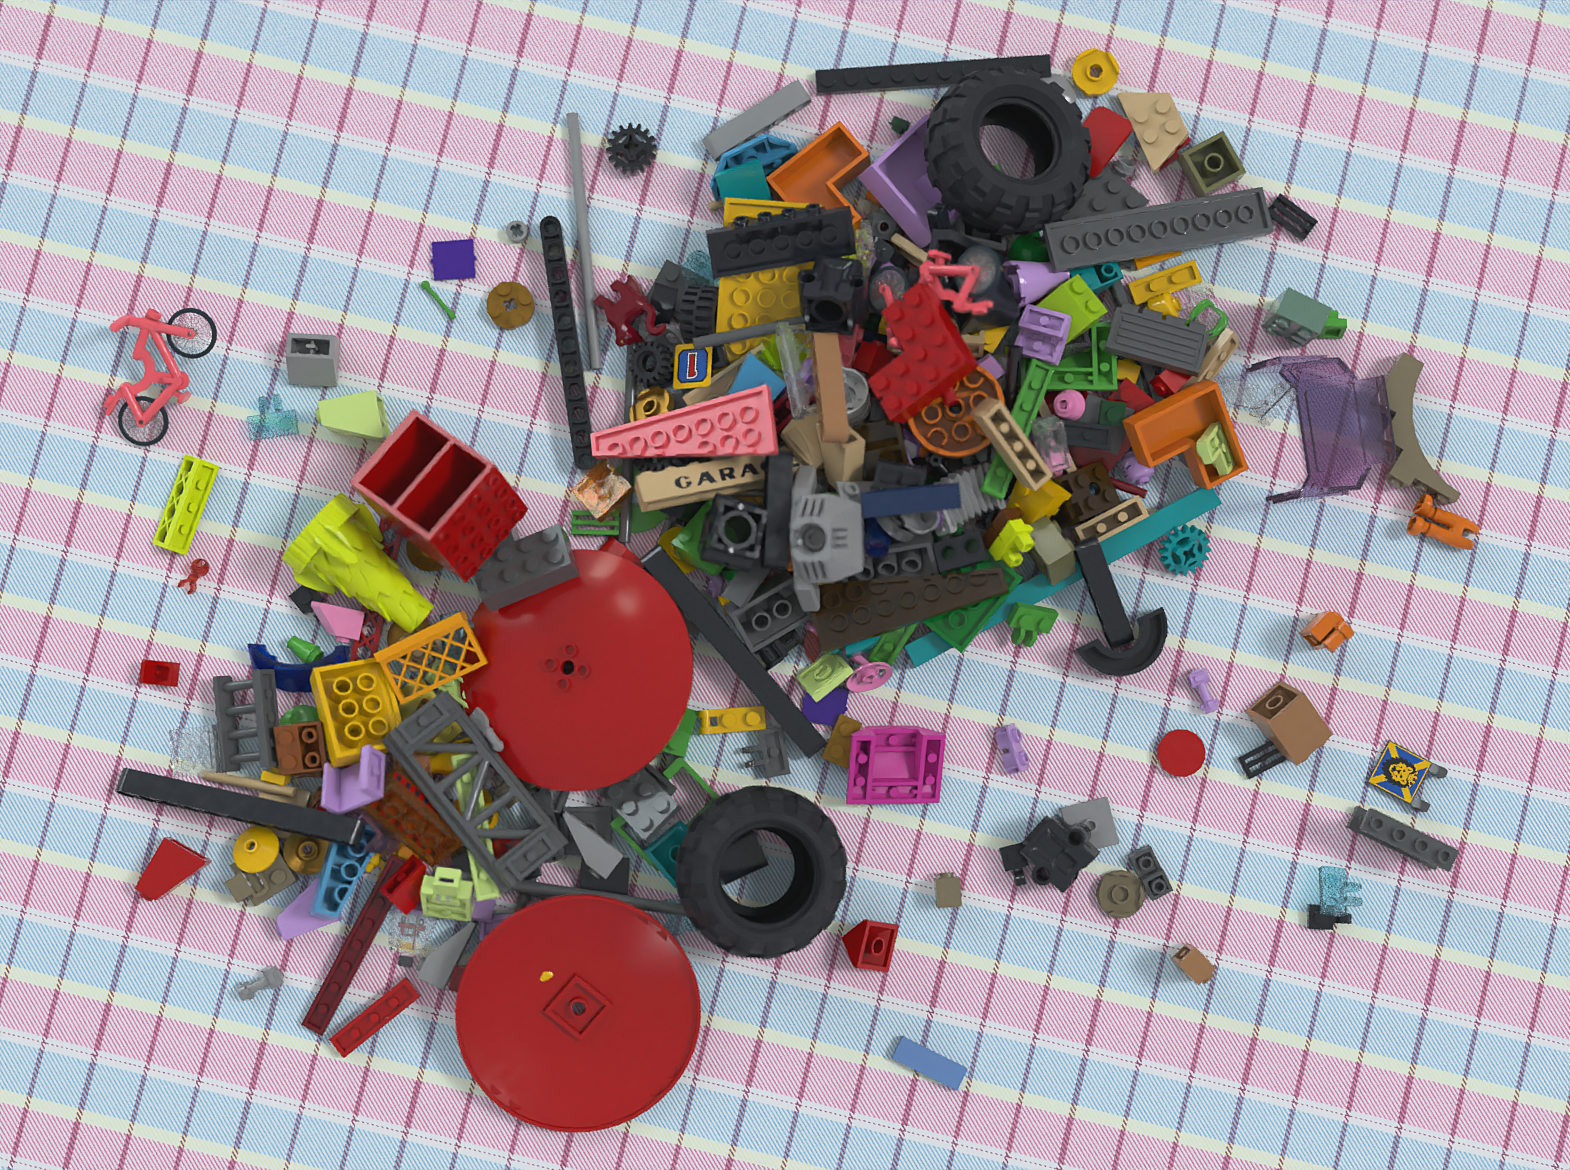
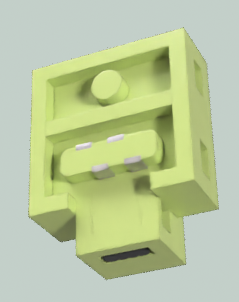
[420,867,475,922]

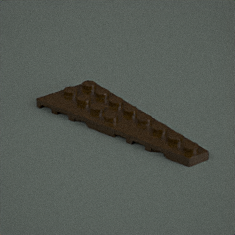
[810,568,1009,654]

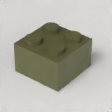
[1177,131,1246,198]
[1027,515,1077,586]

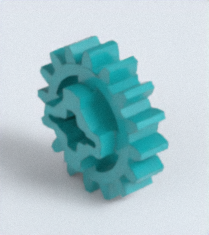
[1158,524,1211,576]

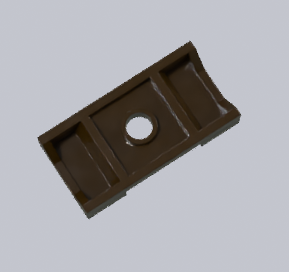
[852,418,910,522]

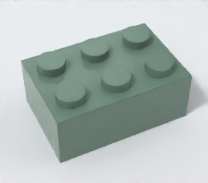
[1261,287,1332,347]

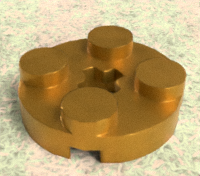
[486,281,535,330]
[629,386,674,422]

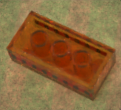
[360,765,463,868]

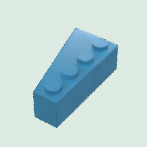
[722,350,787,458]
[308,824,385,921]

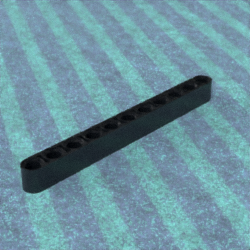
[540,216,597,473]
[640,544,828,759]
[115,768,366,848]

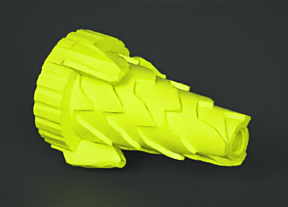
[281,492,435,634]

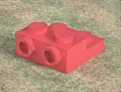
[838,324,865,369]

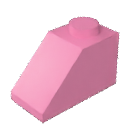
[311,601,365,643]

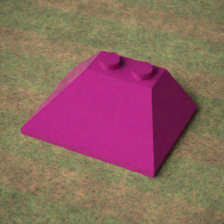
[846,725,946,805]

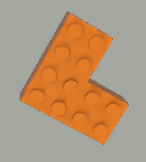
[766,120,871,235]
[1122,379,1249,490]

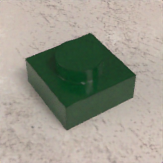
[1098,400,1127,427]

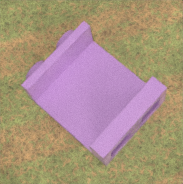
[321,745,385,815]

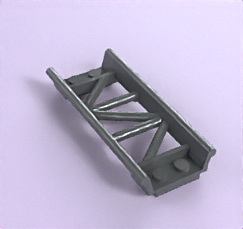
[381,691,568,894]

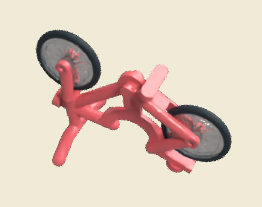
[868,246,1001,352]
[103,308,217,446]

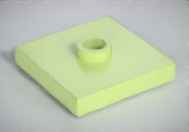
[795,653,854,703]

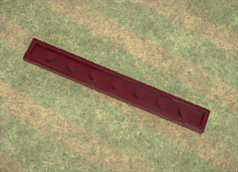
[301,853,407,1036]

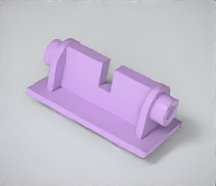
[995,723,1029,775]

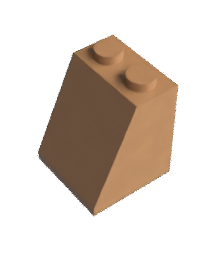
[1245,680,1333,766]

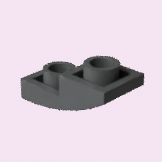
[1127,844,1173,901]

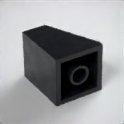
[946,269,1020,334]

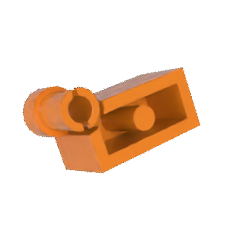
[1299,610,1355,653]

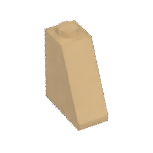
[816,422,865,491]

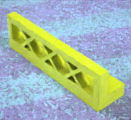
[152,454,220,556]

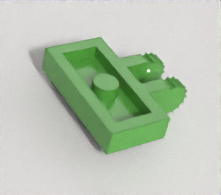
[1006,602,1059,647]

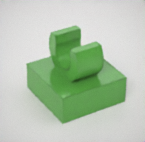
[1318,310,1347,339]

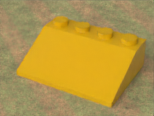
[309,658,402,768]

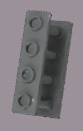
[213,669,280,772]
[1346,806,1459,872]

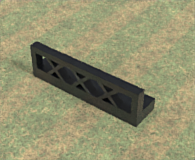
[927,229,1006,266]

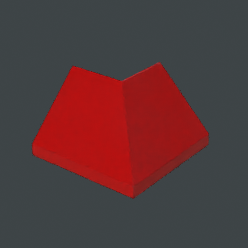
[841,919,899,972]

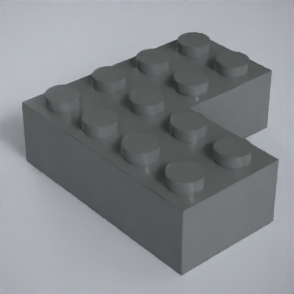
[474,523,580,612]

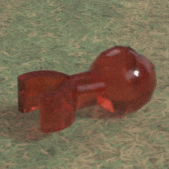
[177,558,210,595]

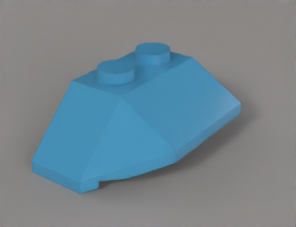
[710,133,798,201]

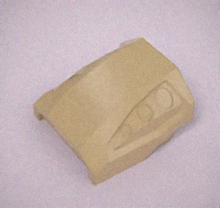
[780,404,824,470]

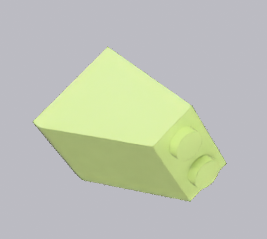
[315,390,390,443]

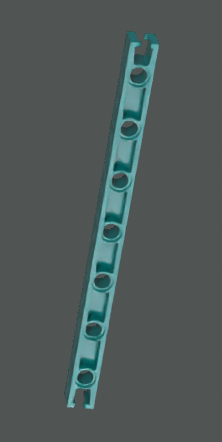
[903,488,1222,668]

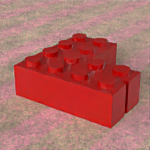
[867,282,979,424]

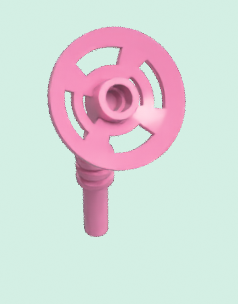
[805,621,893,692]

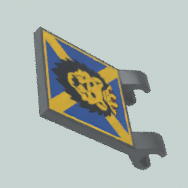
[1367,740,1448,812]

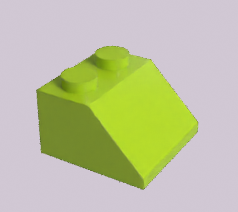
[1037,274,1108,345]

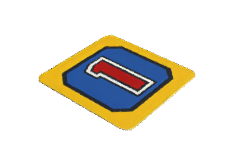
[673,343,712,389]

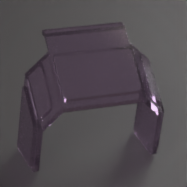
[1246,355,1398,504]

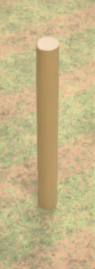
[204,770,296,797]

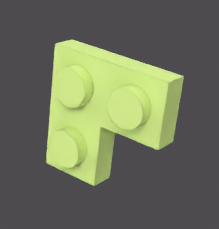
[1196,421,1235,476]

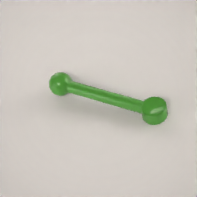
[421,280,456,320]

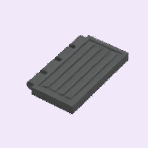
[1104,302,1210,377]

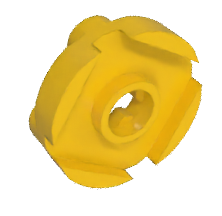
[1071,48,1119,97]

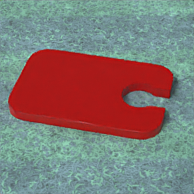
[1082,106,1133,178]

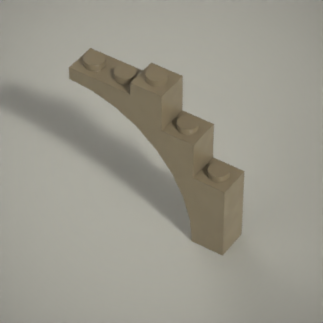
[1370,352,1461,505]

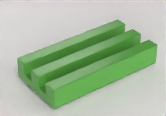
[571,510,620,536]

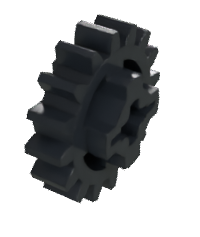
[606,123,658,176]

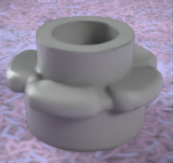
[1113,157,1136,178]

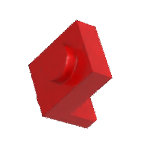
[139,659,180,687]

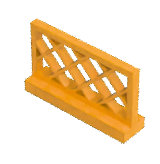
[373,610,488,705]

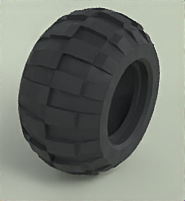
[675,785,848,960]

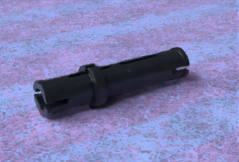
[1002,345,1023,413]

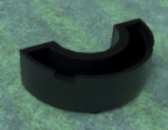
[1073,607,1168,677]

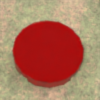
[1157,729,1206,777]

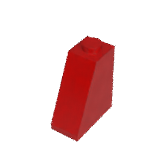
[134,837,212,902]

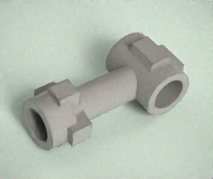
[237,966,284,1001]

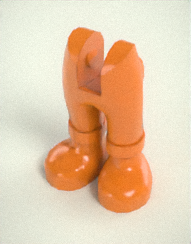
[1407,493,1480,550]

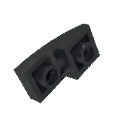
[645,282,679,335]

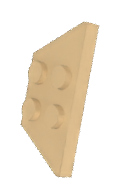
[1117,92,1189,174]

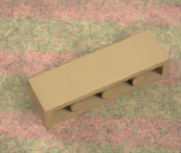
[970,397,1053,491]

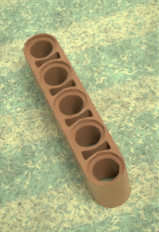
[810,333,849,443]

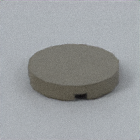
[1096,870,1145,918]

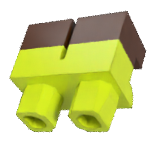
[983,507,1035,567]

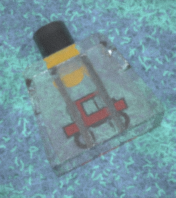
[388,909,438,967]

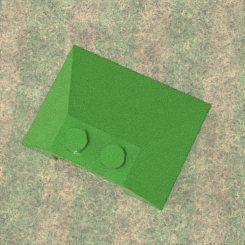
[1019,322,1118,391]

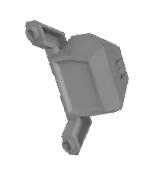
[790,465,865,611]

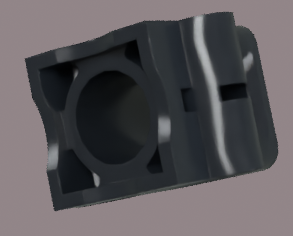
[797,256,869,336]
[698,492,768,573]
[1020,814,1101,893]

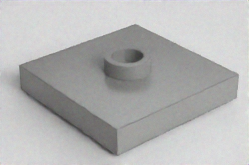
[1060,796,1120,849]

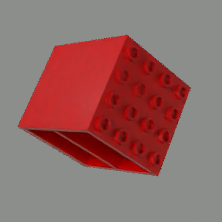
[349,408,529,583]

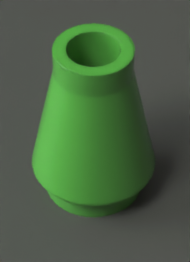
[287,636,324,668]

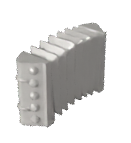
[933,459,1007,536]

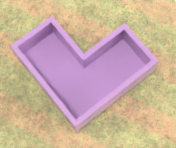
[858,114,960,249]

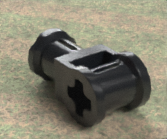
[754,629,804,671]

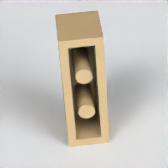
[1070,495,1149,542]

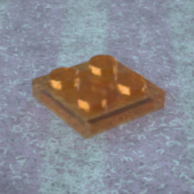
[571,459,635,523]

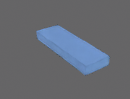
[891,1036,968,1091]

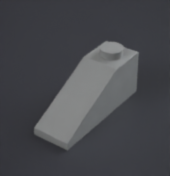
[563,811,625,879]
[416,921,479,990]

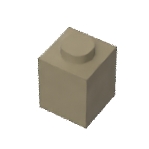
[934,872,962,908]

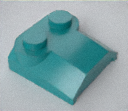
[644,820,688,888]

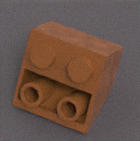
[274,721,328,775]

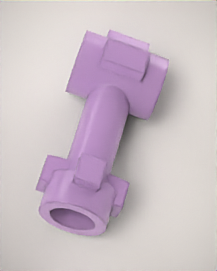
[1187,668,1219,714]

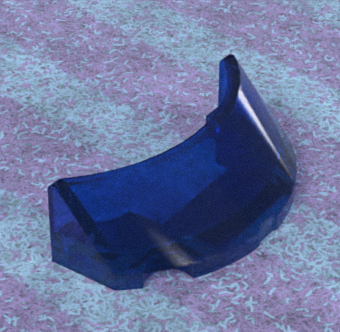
[248,643,350,693]

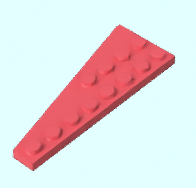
[590,384,778,459]

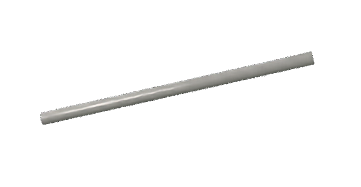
[566,112,602,370]

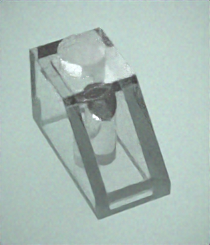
[1031,414,1071,473]

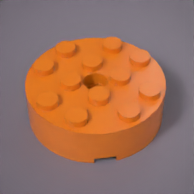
[907,365,1005,459]

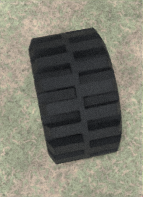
[679,284,719,344]

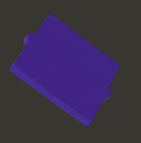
[430,239,477,281]
[802,687,850,727]

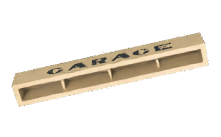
[634,445,826,512]

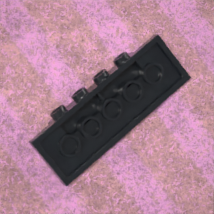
[705,203,857,279]

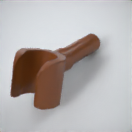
[292,770,324,779]
[307,786,322,809]

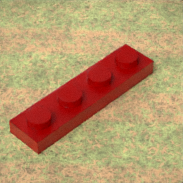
[329,977,421,1058]

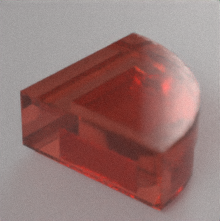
[803,630,822,663]

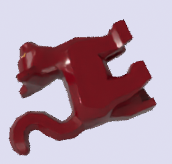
[593,274,667,347]

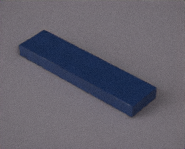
[860,482,962,518]

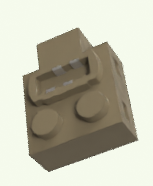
[224,845,300,906]

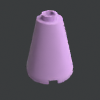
[1002,260,1070,308]

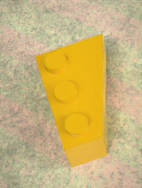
[1005,479,1072,525]

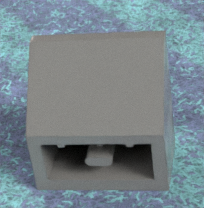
[286,333,341,387]

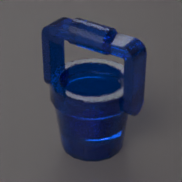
[863,517,899,558]

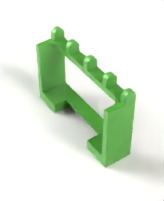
[610,756,719,871]

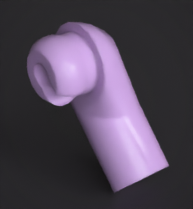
[704,572,724,599]

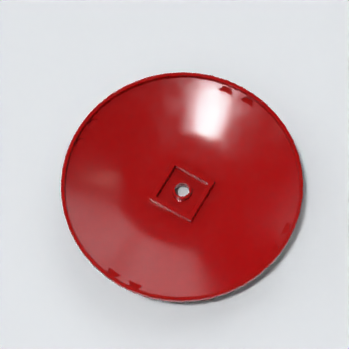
[460,549,694,791]
[455,894,701,1133]

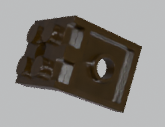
[1049,460,1121,530]

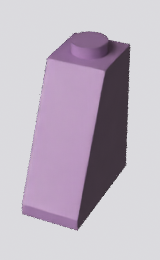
[275,876,344,941]

